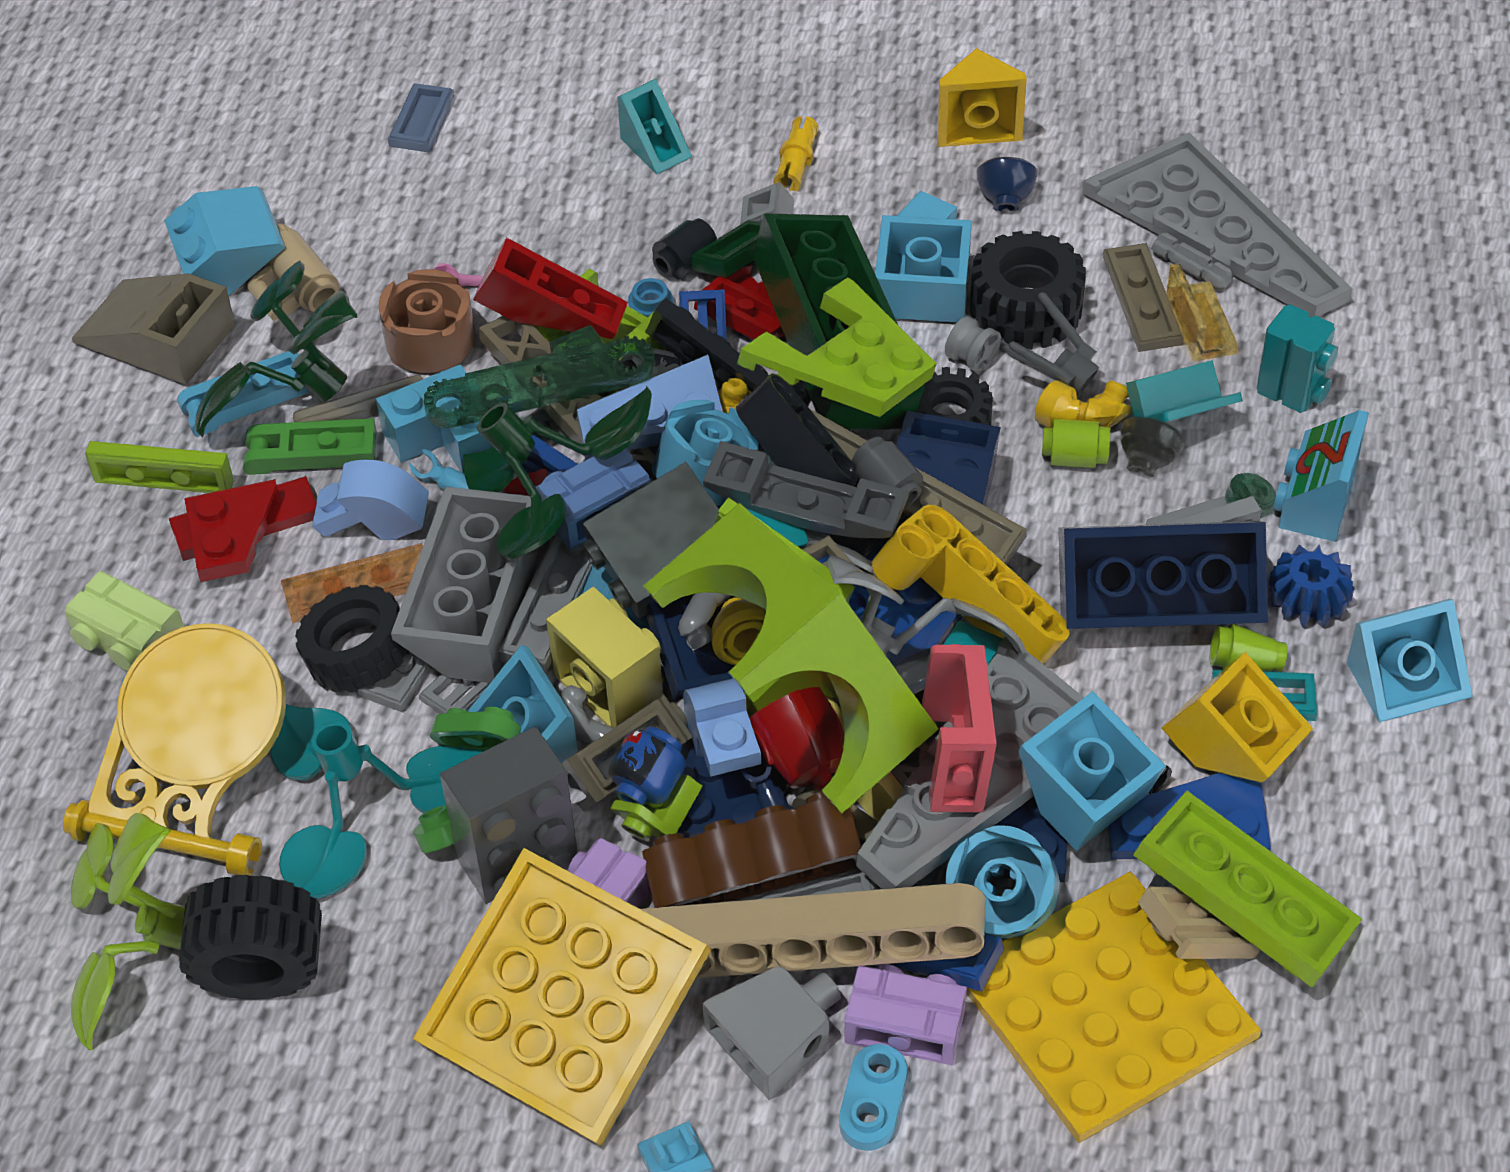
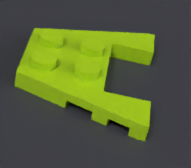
[737,277,937,417]

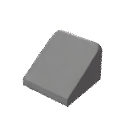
[740,182,794,225]

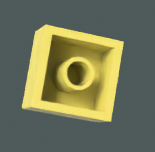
[546,586,664,728]

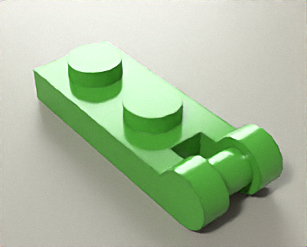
[243,418,377,475]

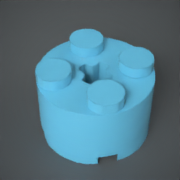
[652,400,759,506]
[946,826,1060,939]

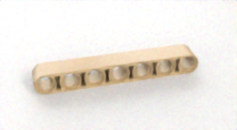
[640,883,986,978]

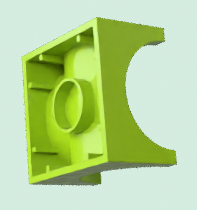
[643,503,939,814]

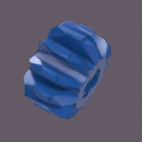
[1268,544,1354,628]

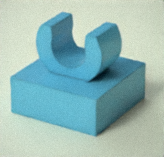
[637,1121,713,1172]

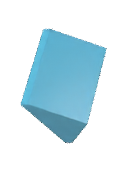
[1347,599,1473,722]
[468,645,578,764]

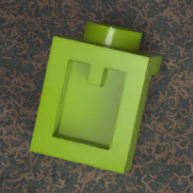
[610,774,702,841]

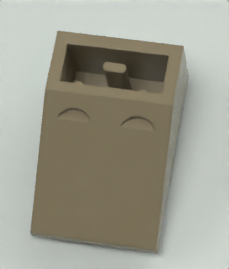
[72,273,236,385]

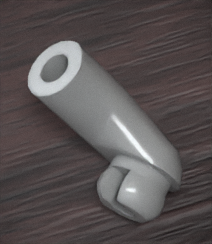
[561,685,614,752]

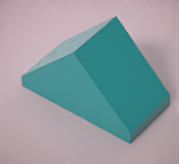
[617,78,692,175]

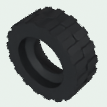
[295,585,410,692]

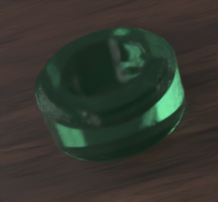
[1225,473,1276,518]

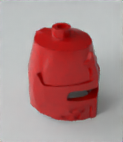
[749,687,844,790]

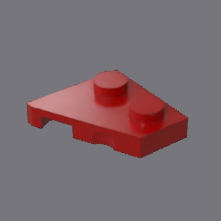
[694,263,784,340]

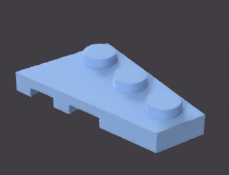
[577,355,723,457]

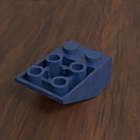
[882,411,1001,540]

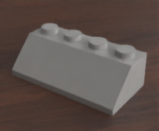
[391,486,542,683]

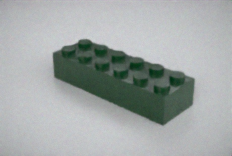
[753,213,925,430]

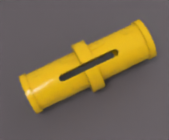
[773,116,819,191]

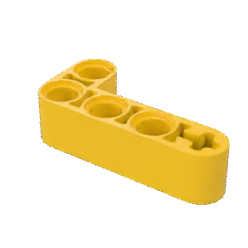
[872,505,1070,665]

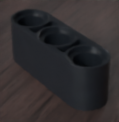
[736,373,860,487]

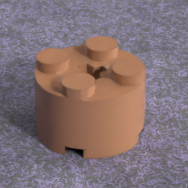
[378,269,476,373]

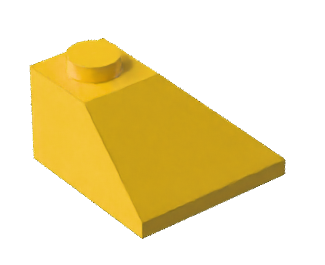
[1161,652,1313,783]

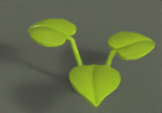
[71,813,185,1050]

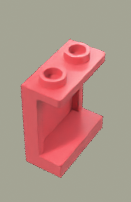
[922,644,997,812]

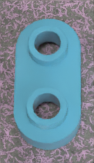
[839,1044,907,1151]

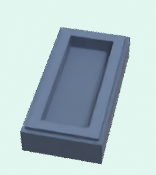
[388,83,454,153]

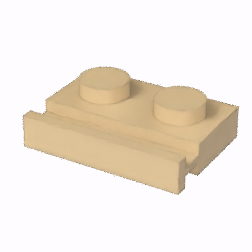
[1138,886,1260,959]

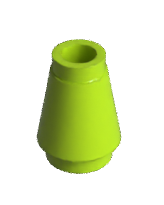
[1209,624,1288,672]

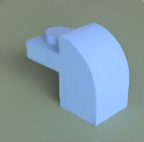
[312,460,429,540]
[683,678,761,777]

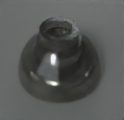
[1120,416,1186,477]

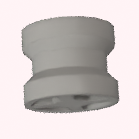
[945,316,1001,373]

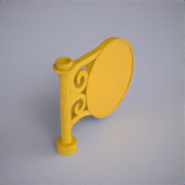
[63,623,286,876]

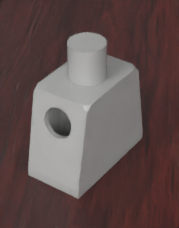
[703,967,841,1100]

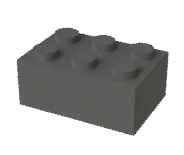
[440,726,578,904]

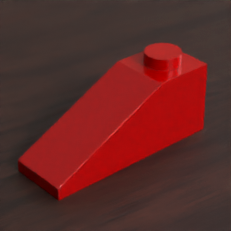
[473,237,628,339]

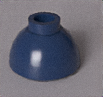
[977,157,1038,211]

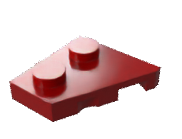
[184,479,279,583]

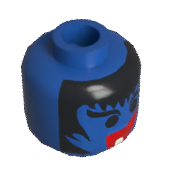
[608,726,686,806]

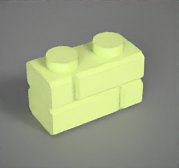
[65,571,184,671]

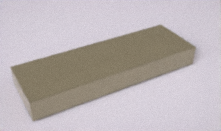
[1103,243,1184,352]

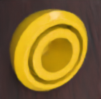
[711,597,766,665]

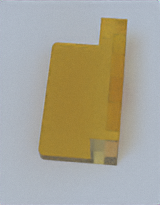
[1166,263,1238,362]

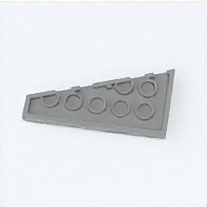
[1082,132,1352,317]
[856,636,1084,889]

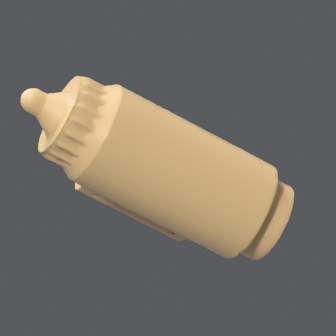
[247,224,340,321]

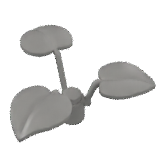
[827,544,1025,658]

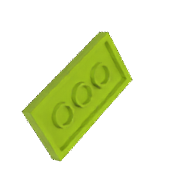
[1133,791,1362,988]

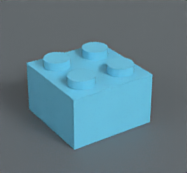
[875,215,972,322]

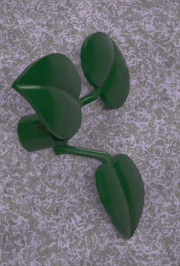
[195,260,358,438]
[463,386,652,560]

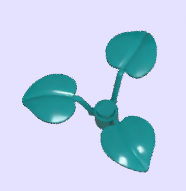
[270,704,484,899]

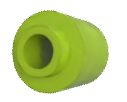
[1042,419,1111,469]

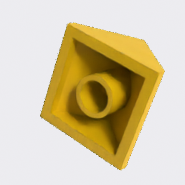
[937,48,1027,147]

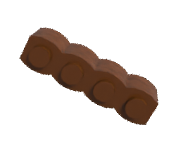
[642,792,862,908]

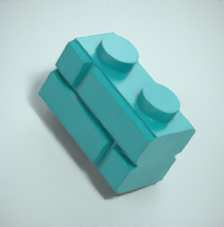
[1256,304,1339,413]

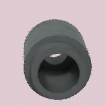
[852,436,923,508]

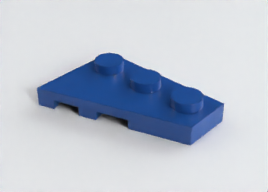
[1108,773,1271,860]

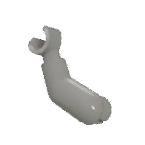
[678,593,732,649]

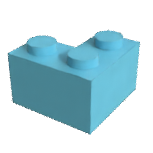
[376,364,493,474]

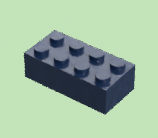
[1058,521,1268,629]

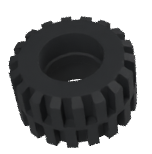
[970,231,1086,350]
[179,875,322,1000]

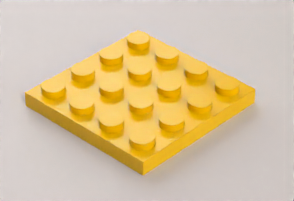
[413,848,711,1146]
[966,871,1261,1143]

